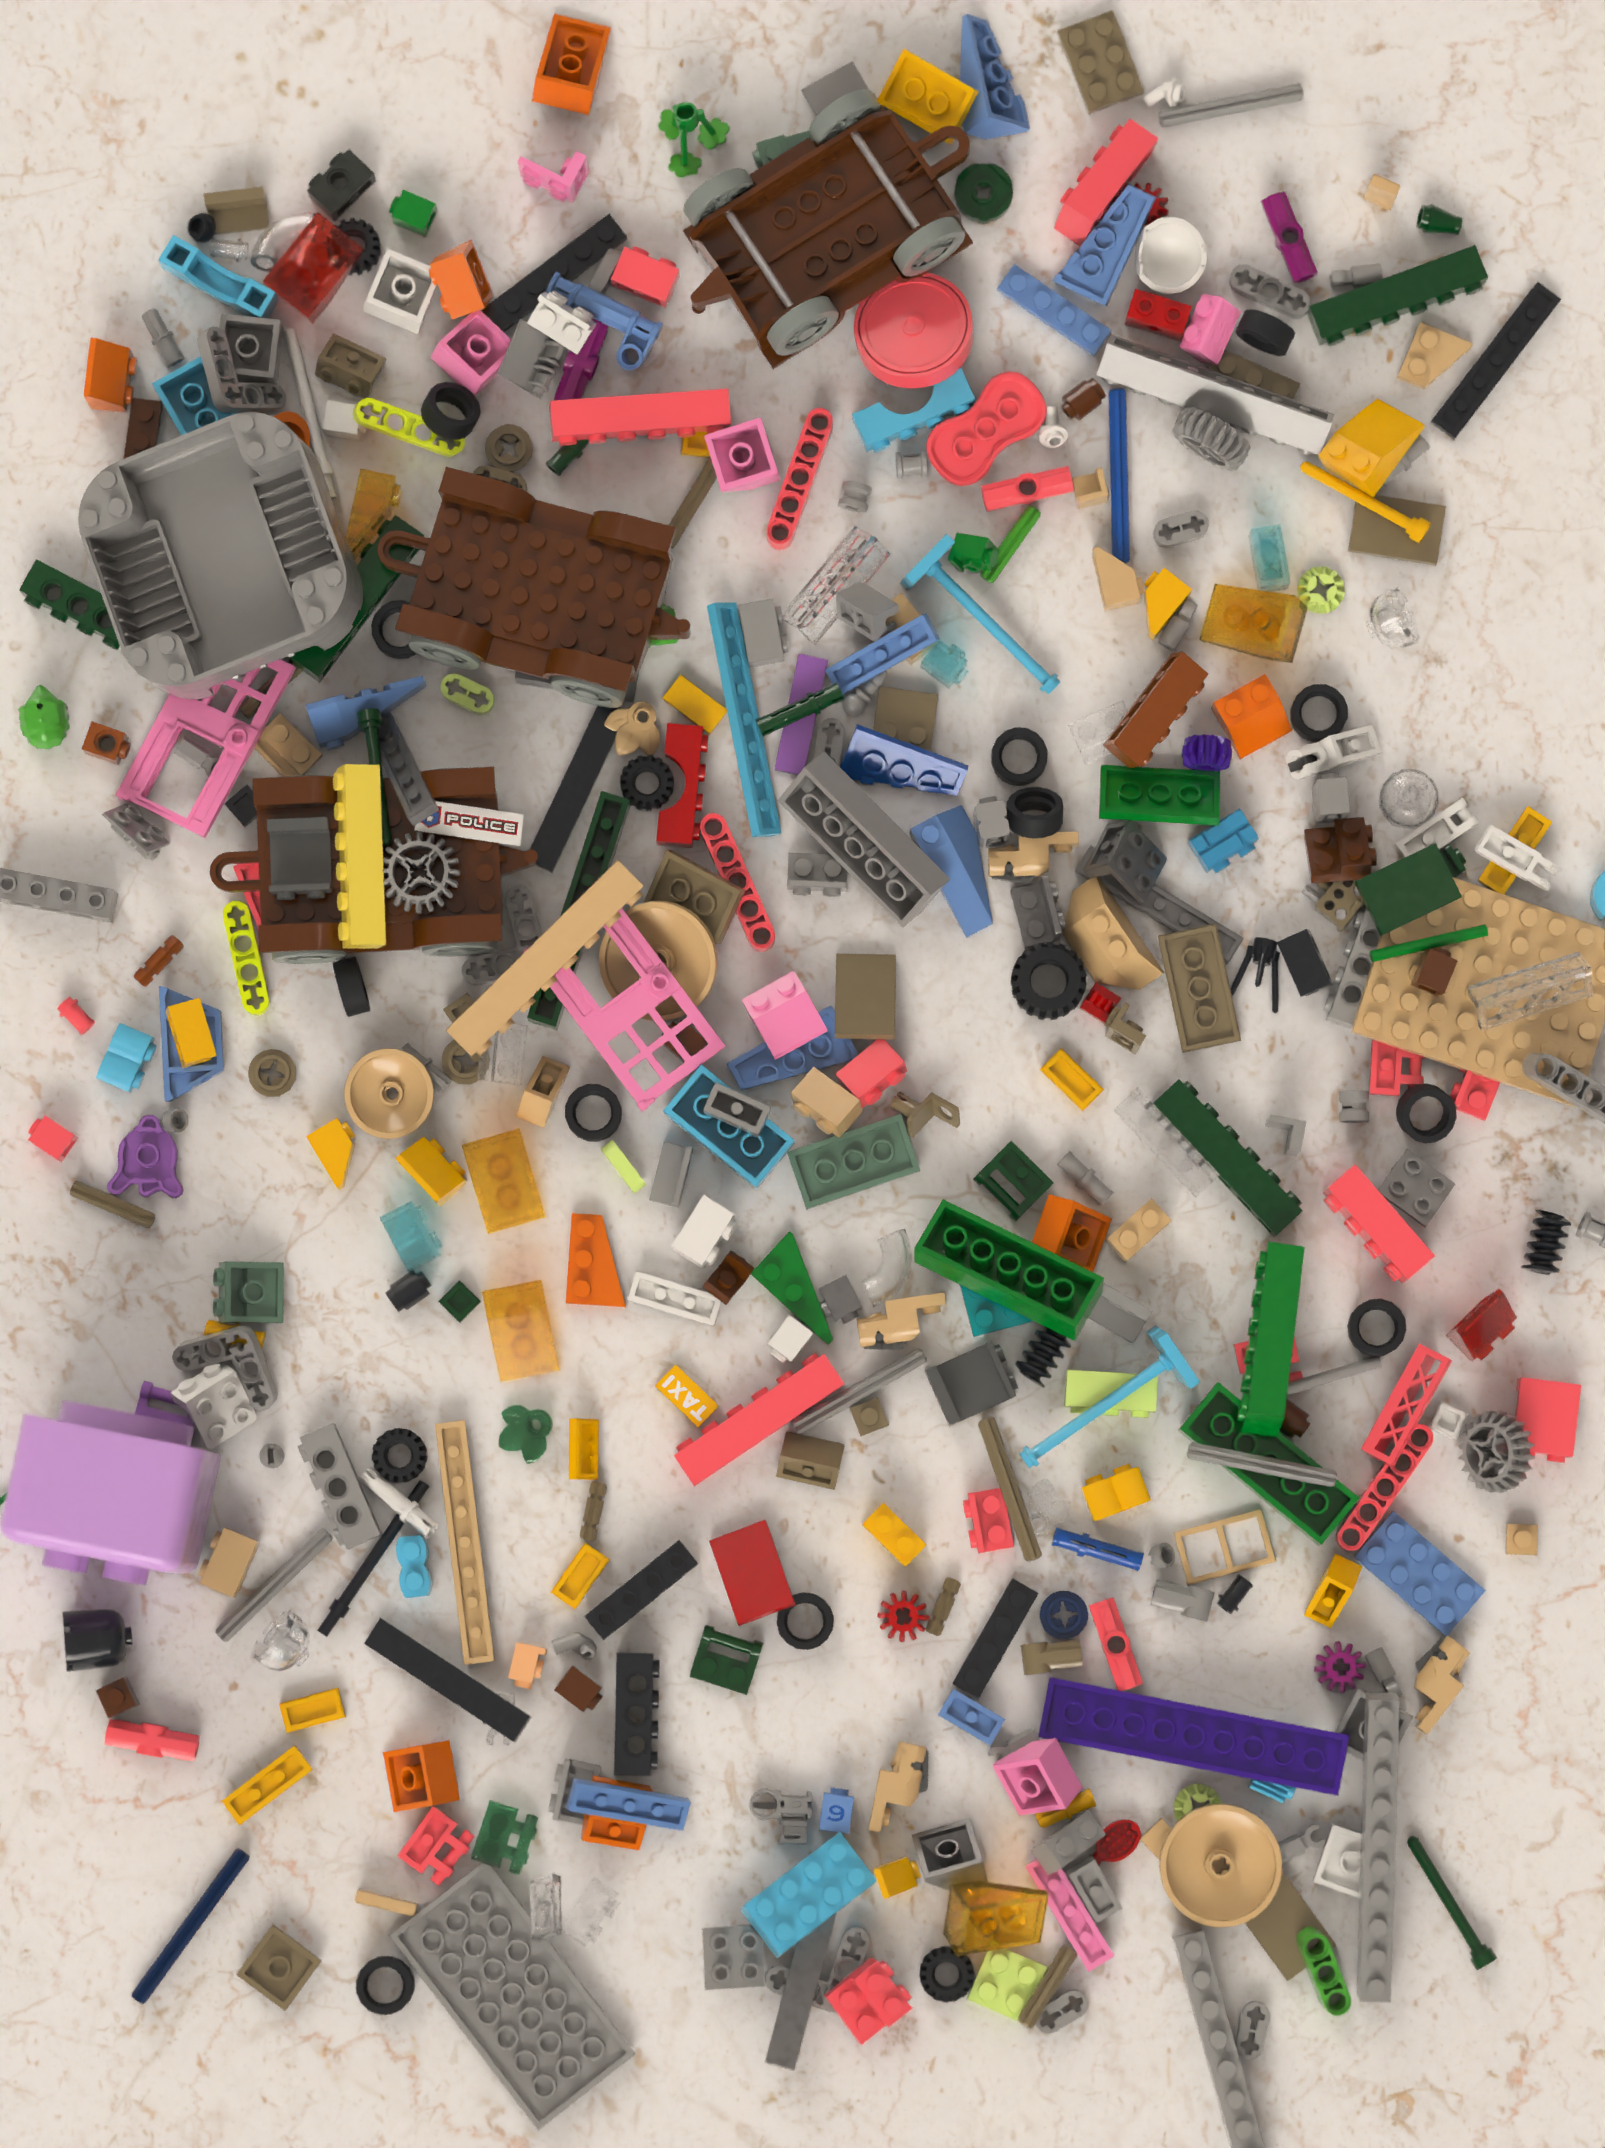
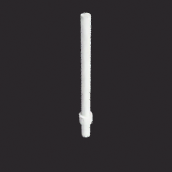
[284,328,336,500]

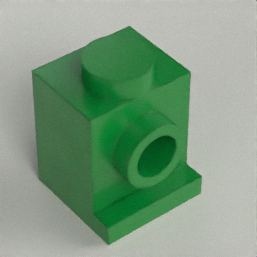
[947,533,999,572]

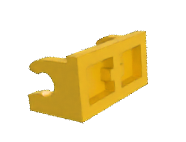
[165,998,217,1068]

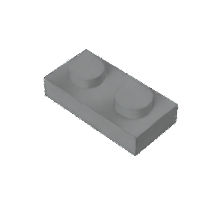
[1066,1855,1122,1924]

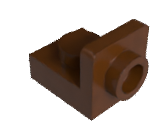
[703,1251,754,1305]

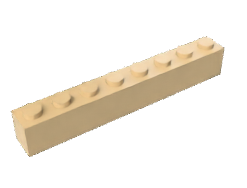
[446,860,643,1056]

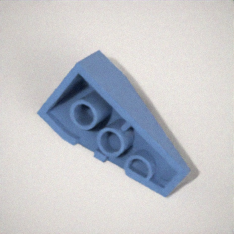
[960,14,1030,140]
[306,676,427,751]
[909,805,993,938]

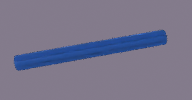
[1108,388,1130,563]

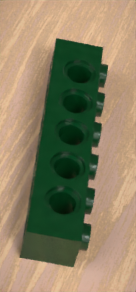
[19,559,120,650]

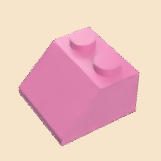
[430,310,511,396]
[704,417,781,492]
[741,971,828,1060]
[992,1738,1083,1815]

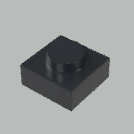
[224,785,257,827]

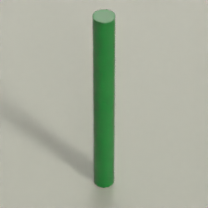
[1370,924,1488,962]

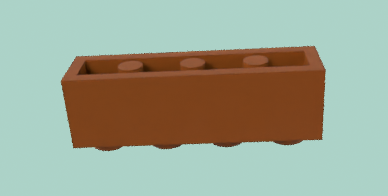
[1103,651,1208,768]

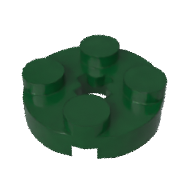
[954,163,1013,224]

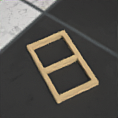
[1174,1509,1276,1585]

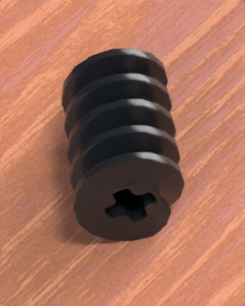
[1521,1209,1572,1275]
[1015,1325,1071,1388]

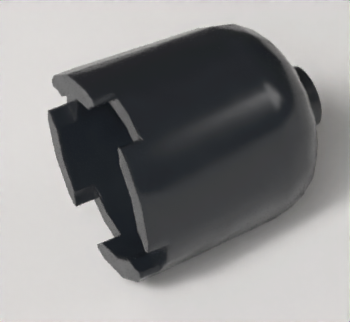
[62,1609,132,1672]

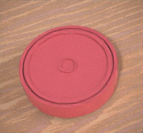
[854,273,974,389]

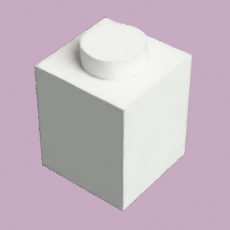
[322,400,368,441]
[767,1315,813,1363]

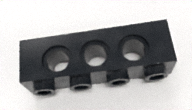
[584,1540,698,1640]
[614,1653,660,1776]

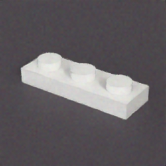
[627,1271,721,1326]

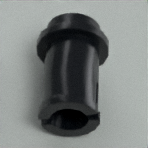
[1217,1574,1253,1614]

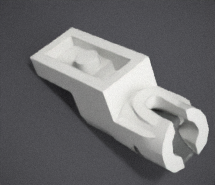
[1286,725,1382,780]

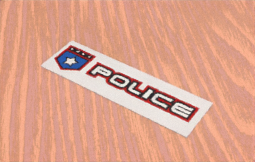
[415,801,524,846]

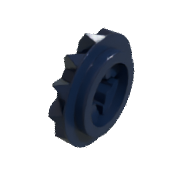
[1040,1591,1088,1639]

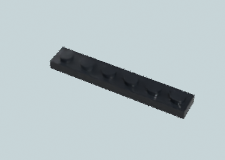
[481,214,627,332]

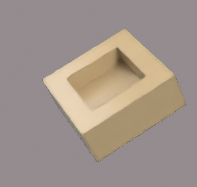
[1505,1524,1538,1555]

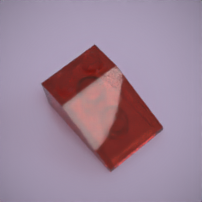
[262,212,364,324]
[1446,1288,1517,1361]

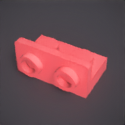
[1450,1069,1500,1121]
[963,1488,1014,1553]

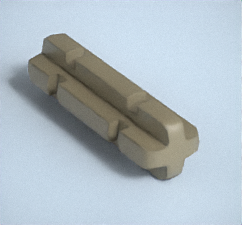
[579,1481,607,1541]
[926,1577,961,1636]

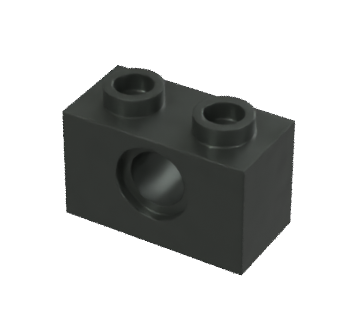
[307,149,376,222]

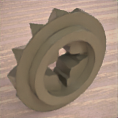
[485,424,533,472]
[441,1040,489,1085]
[248,1049,296,1097]

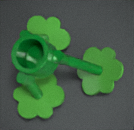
[658,102,730,178]

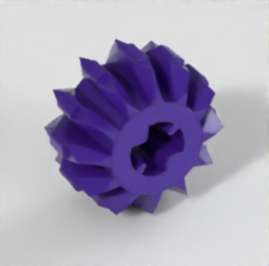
[1182,734,1232,771]

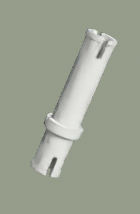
[359,1467,439,1539]

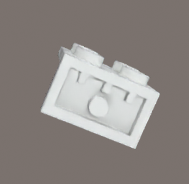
[527,290,597,354]

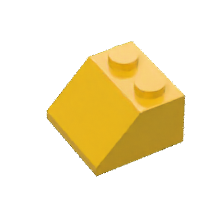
[395,1137,467,1207]

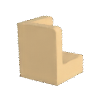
[1072,467,1109,509]

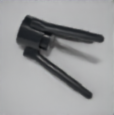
[1230,937,1280,1013]

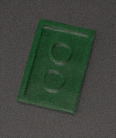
[1354,843,1462,936]

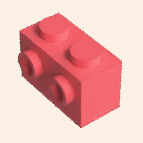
[611,247,680,308]
[835,1039,907,1108]

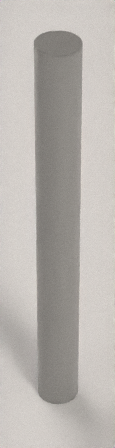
[1287,1356,1382,1395]

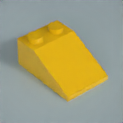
[1318,398,1425,497]

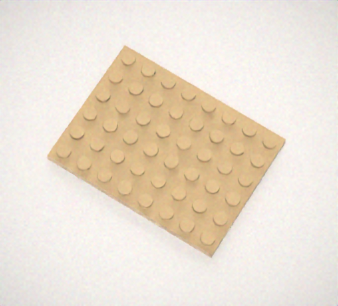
[1351,877,1605,1108]

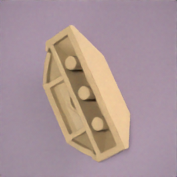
[1063,876,1164,990]

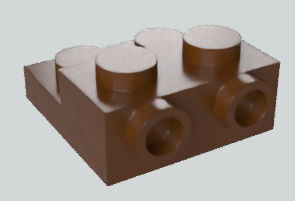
[1304,817,1377,883]

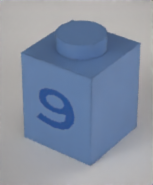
[819,1787,854,1834]

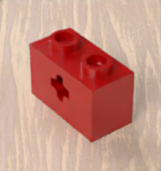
[1125,289,1192,342]

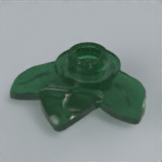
[498,1405,553,1464]

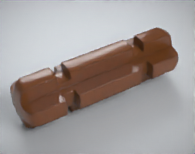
[134,935,184,987]

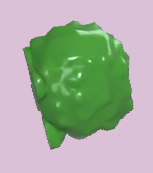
[18,685,70,749]

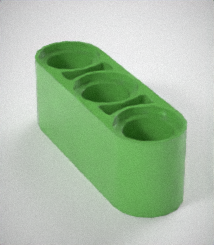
[1296,1926,1351,2016]

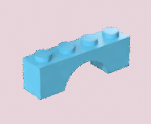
[158,235,279,319]
[852,367,975,453]

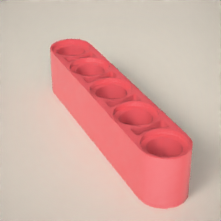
[767,408,833,550]
[700,813,775,952]
[1335,1424,1434,1551]

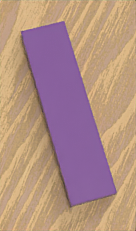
[774,654,828,775]

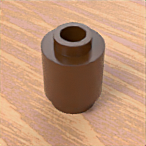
[1061,378,1106,421]
[1280,1399,1311,1439]

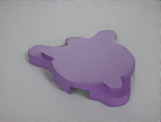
[107,1115,184,1198]

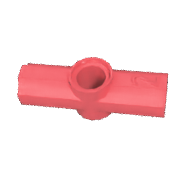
[981,466,1074,512]
[1089,1597,1143,1691]
[104,1719,200,1761]

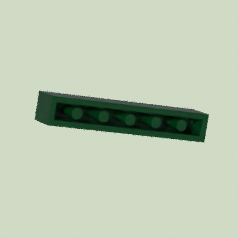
[1307,245,1488,346]
[290,515,424,683]
[1151,1079,1303,1237]

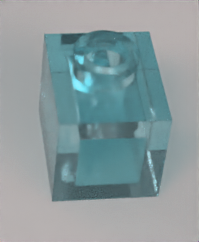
[921,640,968,689]

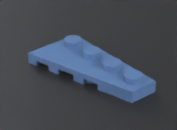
[1053,185,1157,306]
[727,1005,859,1091]

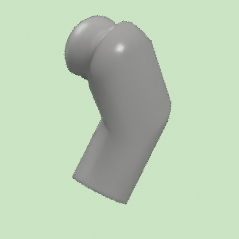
[552,1632,597,1660]

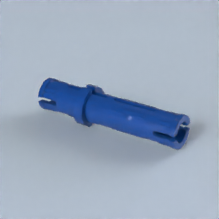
[1051,1527,1144,1571]

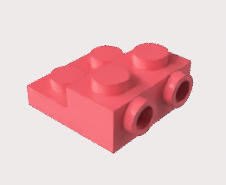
[824,1957,912,2045]

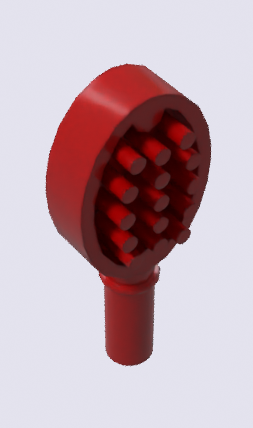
[1090,1819,1141,1866]

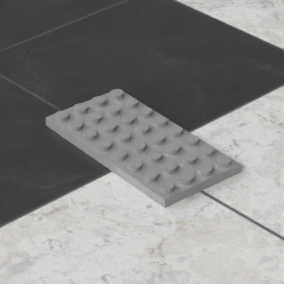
[389,1859,635,2130]

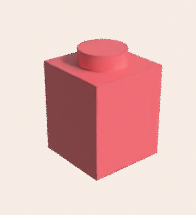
[28,1116,78,1163]

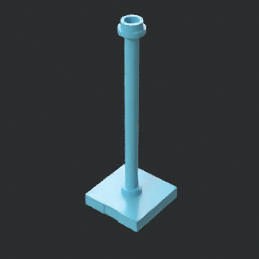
[900,534,1061,694]
[1019,1325,1200,1468]

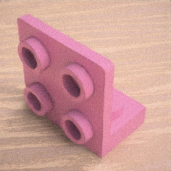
[518,151,589,202]

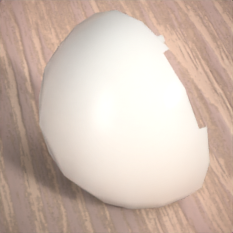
[1135,216,1208,294]

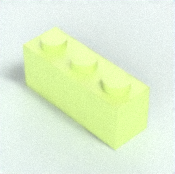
[1064,1370,1158,1418]

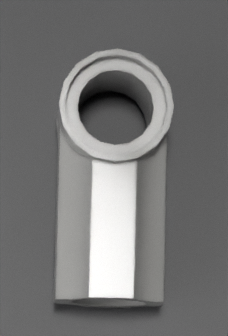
[1150,1580,1215,1622]

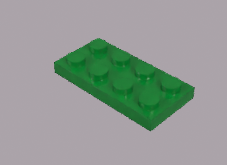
[1099,765,1220,826]

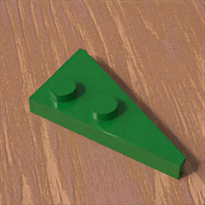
[751,1231,833,1345]

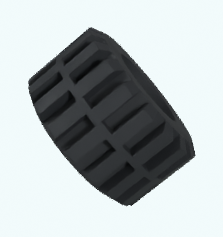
[1011,942,1087,1020]

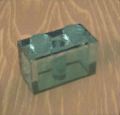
[1248,524,1290,594]
[379,1201,443,1272]

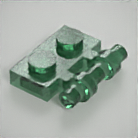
[471,1800,538,1875]

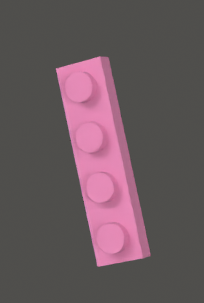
[1025,1859,1114,1972]

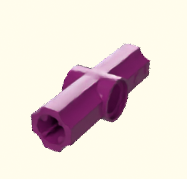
[1261,192,1318,284]
[553,319,609,400]

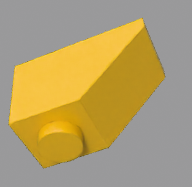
[1144,568,1192,640]
[306,1118,355,1190]
[1304,1553,1362,1628]
[873,1856,921,1899]

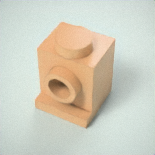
[508,1642,547,1689]

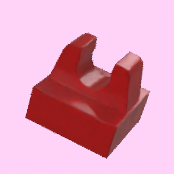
[1079,982,1121,1024]

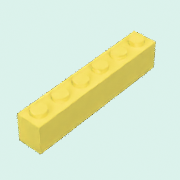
[333,764,386,949]

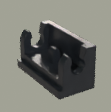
[1277,929,1334,997]

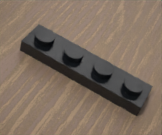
[952,1578,1039,1699]

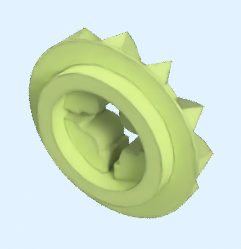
[1297,566,1345,614]
[1174,1784,1222,1821]

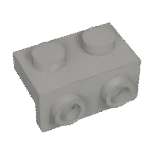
[548,1759,602,1825]

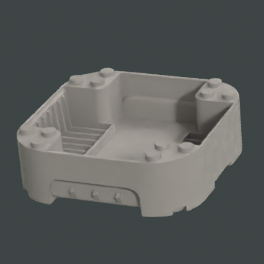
[78,412,363,699]

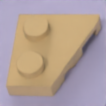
[1397,322,1473,389]

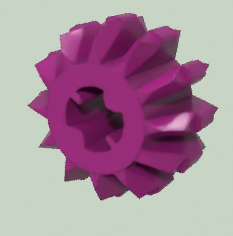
[1314,1641,1366,1693]

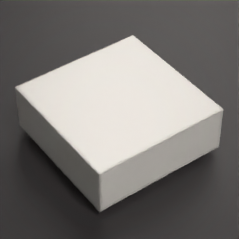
[1428,1400,1468,1441]

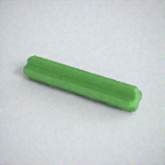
[980,505,1041,583]

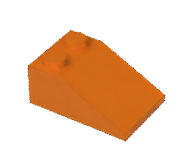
[532,13,611,115]

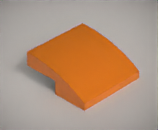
[581,1776,652,1850]

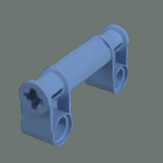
[546,271,663,370]

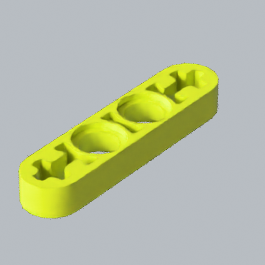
[353,398,465,457]
[223,901,270,1016]

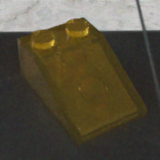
[346,468,402,560]
[1199,584,1308,663]
[462,1128,546,1234]
[482,1280,560,1382]
[943,1881,1049,1956]

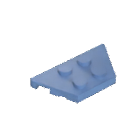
[159,986,224,1102]

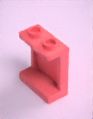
[1515,1377,1581,1463]

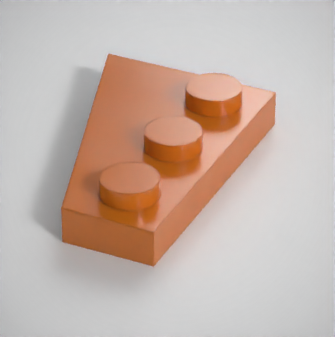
[566,1213,626,1308]

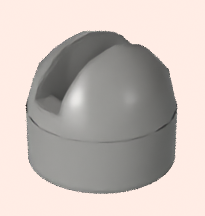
[162,1108,188,1132]
[260,1444,284,1468]
[1149,1543,1175,1568]

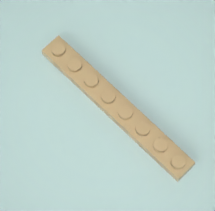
[435,1420,495,1665]

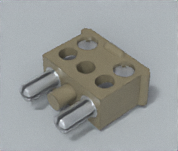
[1302,880,1364,932]

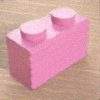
[1179,294,1241,366]

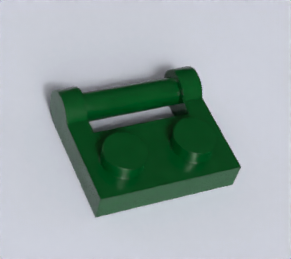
[973,1141,1054,1222]
[689,1625,763,1695]

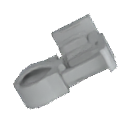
[749,1789,813,1845]

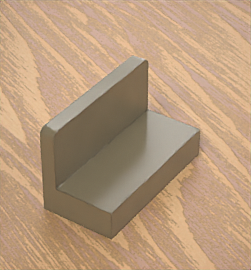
[204,187,269,235]
[776,1432,844,1490]

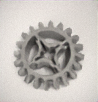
[1172,407,1251,470]
[382,832,461,914]
[1457,1411,1535,1493]

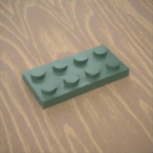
[787,1114,920,1210]

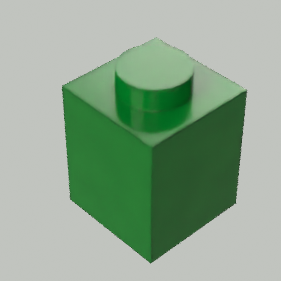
[389,190,438,237]

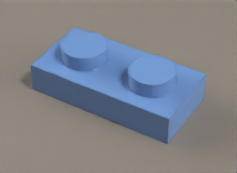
[938,1689,1006,1746]

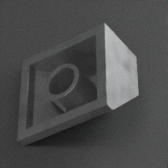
[912,1819,989,1894]

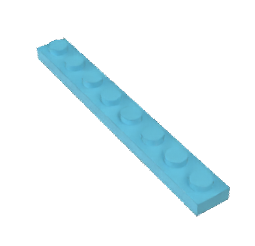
[707,602,781,837]

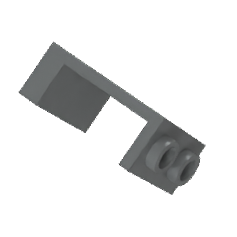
[267,817,332,900]
[925,1341,1018,1426]

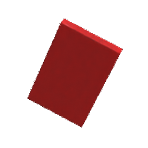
[709,1520,796,1626]

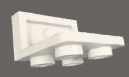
[170,1362,257,1449]

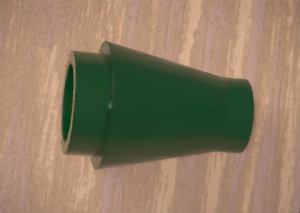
[1416,204,1463,235]

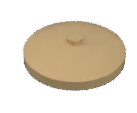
[599,901,718,1021]
[1159,1804,1282,1927]

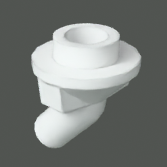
[1143,77,1186,107]
[1039,406,1068,448]

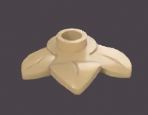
[604,702,660,755]

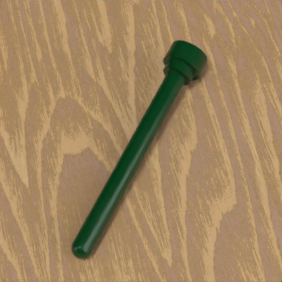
[357,708,392,846]
[1407,1836,1497,1970]

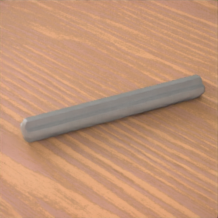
[1159,84,1303,127]
[792,1348,927,1434]
[1187,1442,1337,1487]
[216,1528,333,1642]

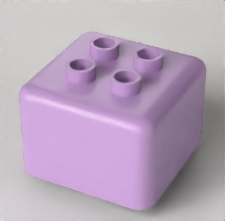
[0,1400,221,1585]

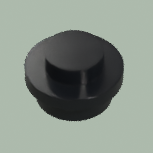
[188,213,216,243]

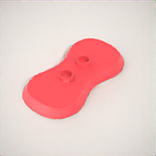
[926,371,1047,486]

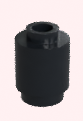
[385,1270,432,1312]

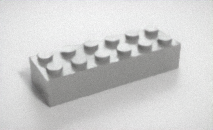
[777,752,950,927]

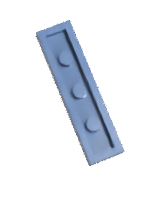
[997,264,1111,357]
[825,613,941,694]
[566,1778,691,1831]

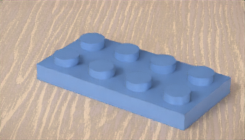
[1354,1511,1486,1637]

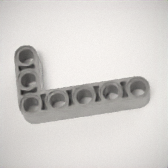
[1522,1053,1605,1124]

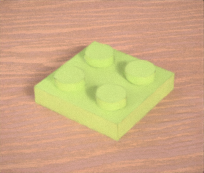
[967,1942,1047,2022]

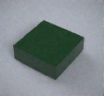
[438,1280,481,1323]

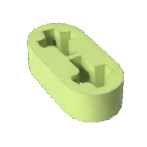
[440,673,495,715]
[600,1140,646,1194]

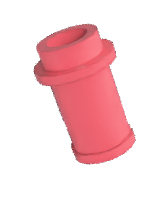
[57,997,95,1035]

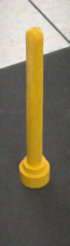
[1300,461,1431,544]

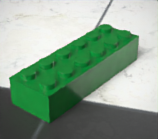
[914,1199,1104,1341]
[1237,1242,1305,1437]
[1178,1382,1359,1546]

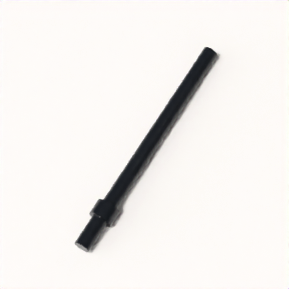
[317,1480,430,1637]

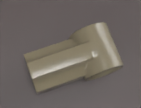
[1021,1640,1083,1675]

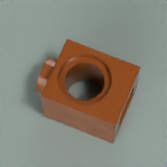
[82,721,131,765]

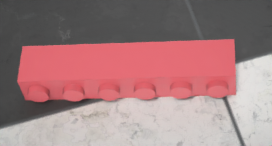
[549,389,731,446]
[674,1353,844,1486]

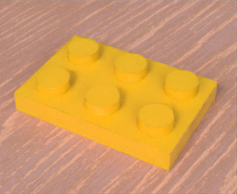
[877,49,979,144]

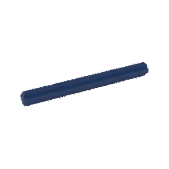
[131,1848,250,2004]

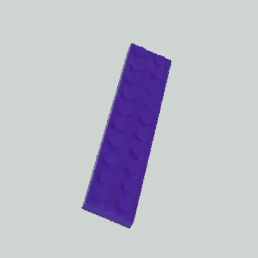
[1038,1677,1350,1796]

